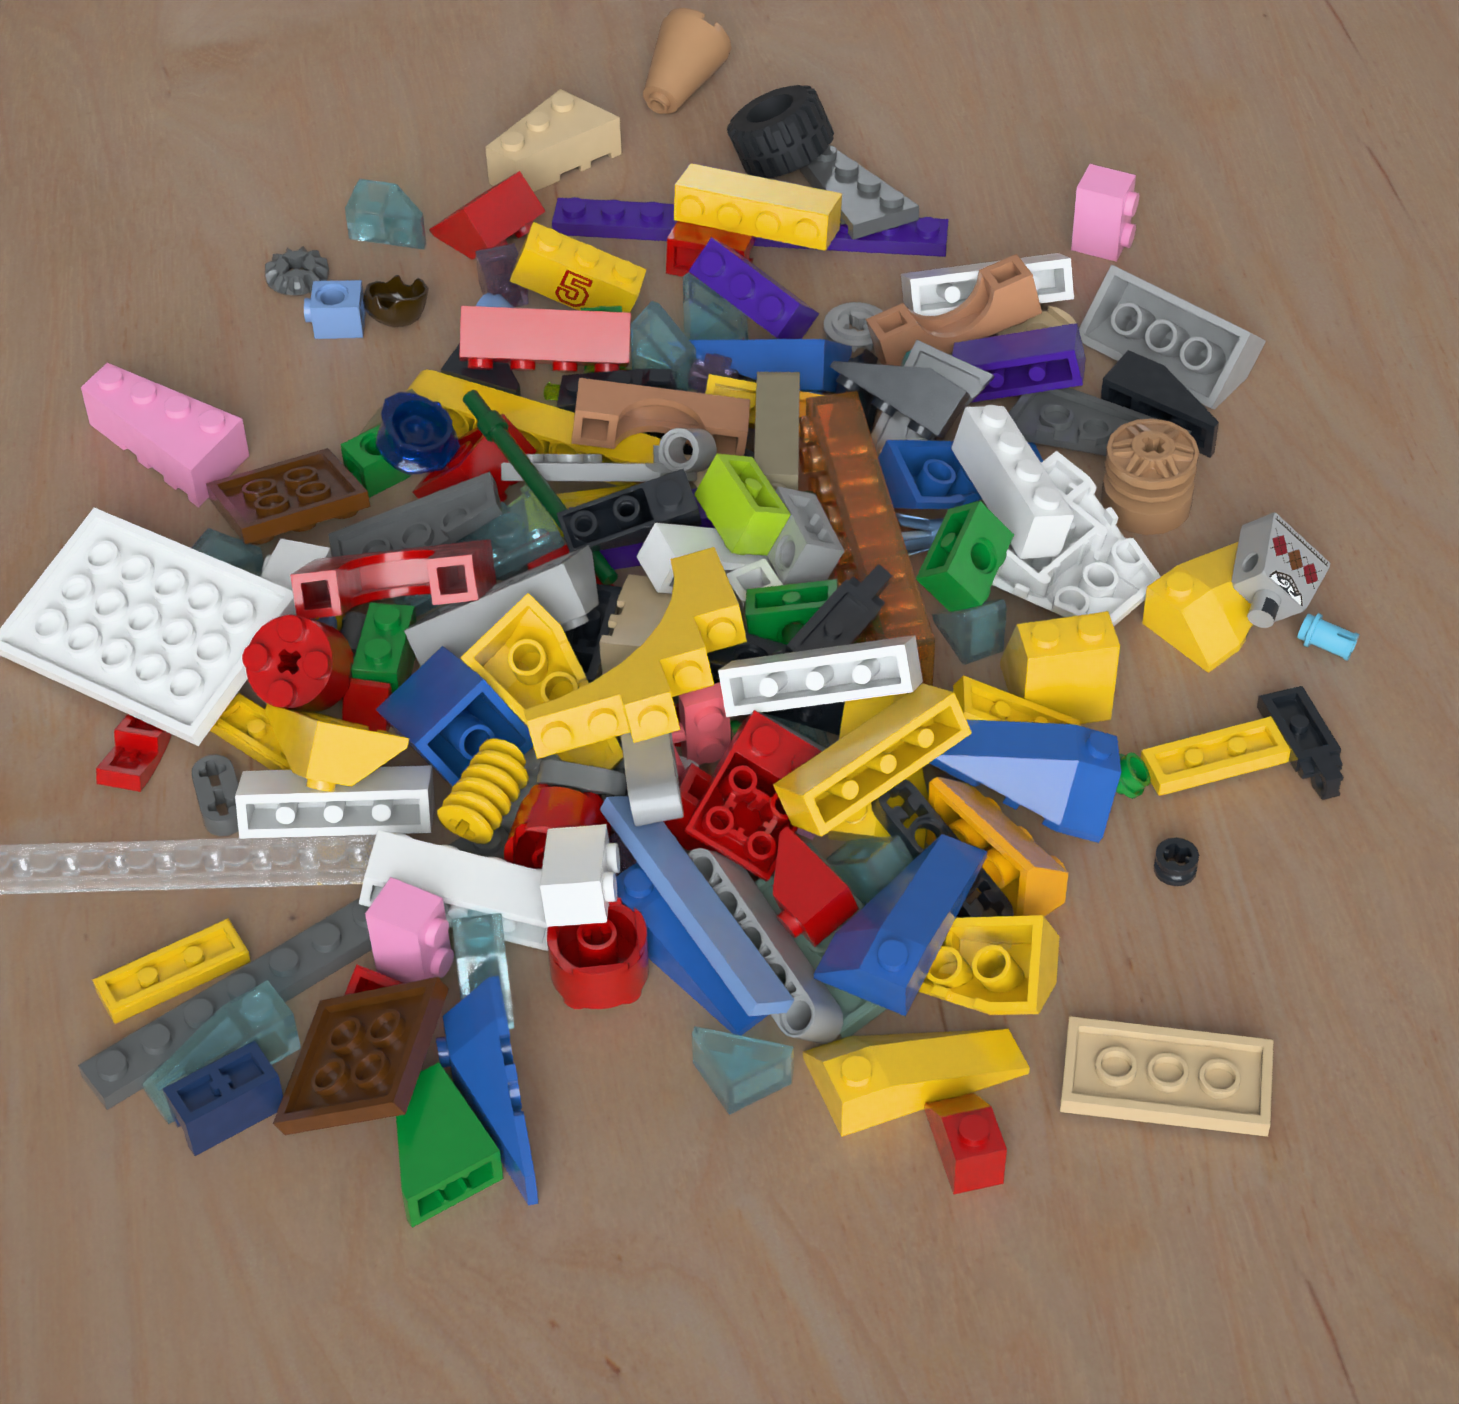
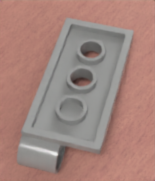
[501,428,717,482]

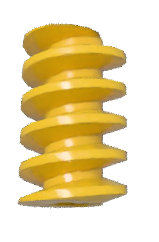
[436,738,529,844]

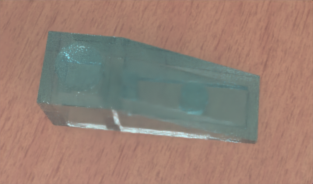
[142,980,301,1124]

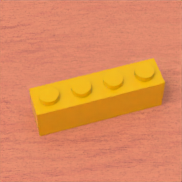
[674,163,842,251]
[773,683,972,837]

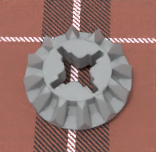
[824,302,883,353]

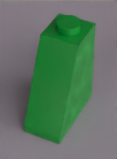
[396,1062,504,1228]

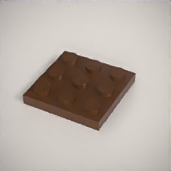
[206,448,371,545]
[273,977,449,1135]

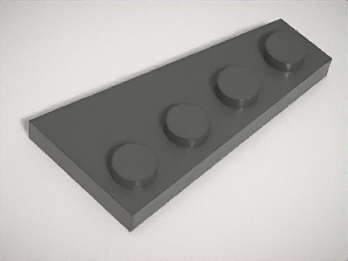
[799,145,919,240]
[1009,388,1191,456]
[328,472,503,557]

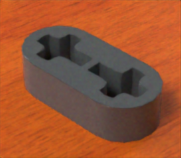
[192,754,239,836]
[535,759,627,801]

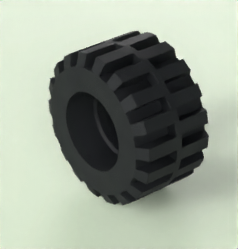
[727,85,834,178]

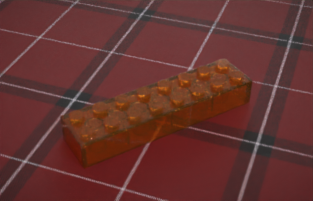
[799,391,935,686]

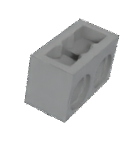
[768,487,844,585]

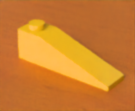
[265,703,409,792]
[803,1029,1030,1137]

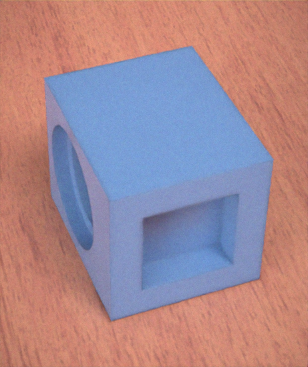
[304,280,366,339]

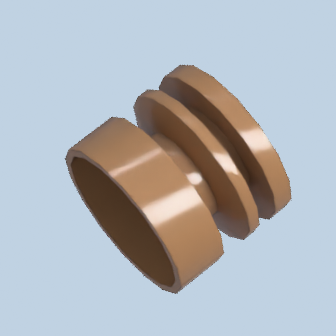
[1101,418,1199,535]

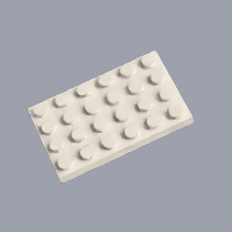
[0,508,296,746]

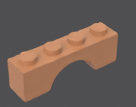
[866,254,1042,366]
[571,378,750,456]

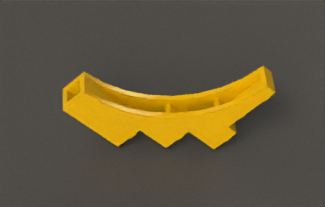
[523,547,747,759]

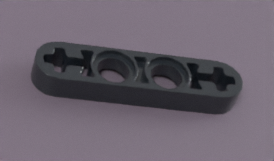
[871,779,1014,918]

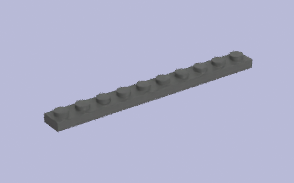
[78,826,509,1110]

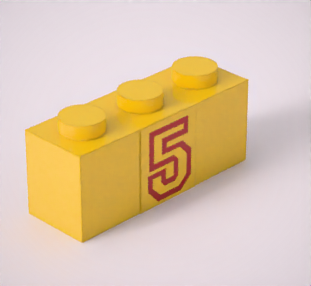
[509,222,647,313]

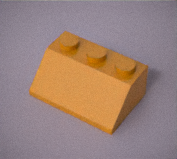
[926,777,1068,917]

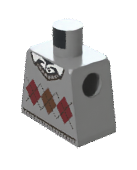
[1231,512,1331,628]

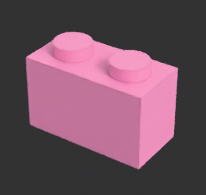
[1071,164,1139,262]
[365,877,454,983]

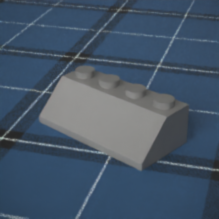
[1079,264,1266,410]
[404,545,599,666]

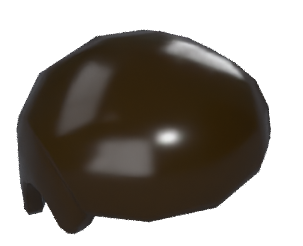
[363,275,429,327]

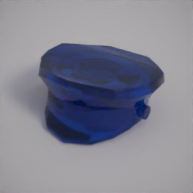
[376,392,460,475]

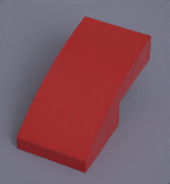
[96,714,172,792]

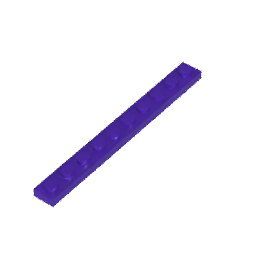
[552,197,949,257]

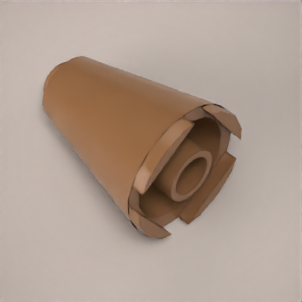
[643,8,732,114]

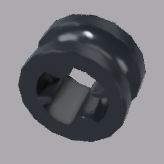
[1153,837,1199,886]

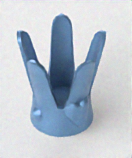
[894,513,944,559]

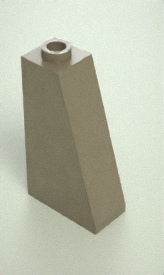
[754,372,800,491]

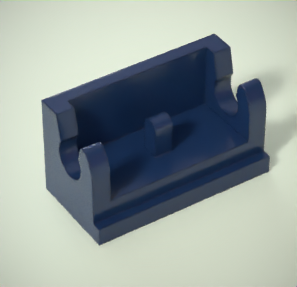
[163,1041,283,1156]

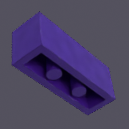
[689,237,819,339]
[952,323,1086,403]

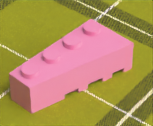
[81,363,249,508]

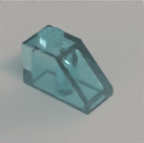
[630,301,699,391]
[825,835,914,906]
[452,913,515,1029]

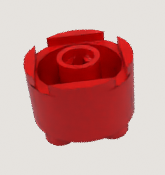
[242,614,353,712]
[504,784,611,869]
[547,897,649,1009]

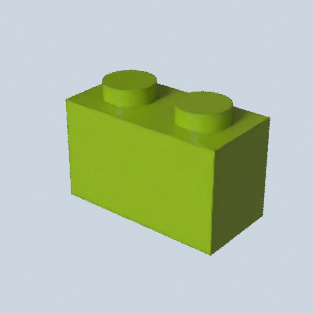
[694,453,791,556]

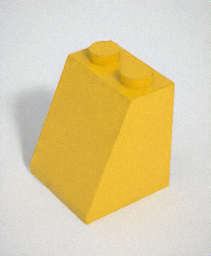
[1000,611,1120,724]

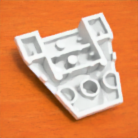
[992,451,1161,626]

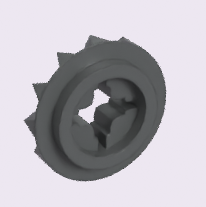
[265,246,329,295]

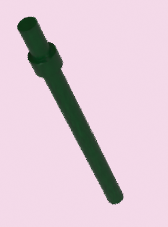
[463,390,618,585]

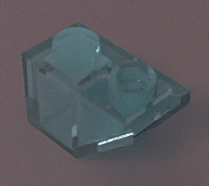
[345,179,427,249]

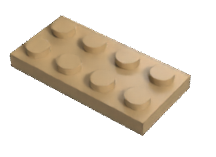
[1060,1016,1274,1137]

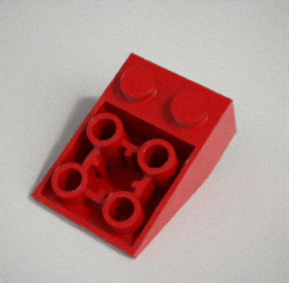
[684,710,822,882]

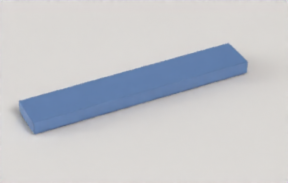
[600,796,794,1016]

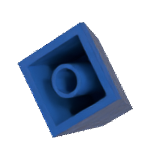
[376,646,533,787]

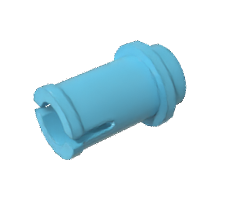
[1297,613,1360,661]

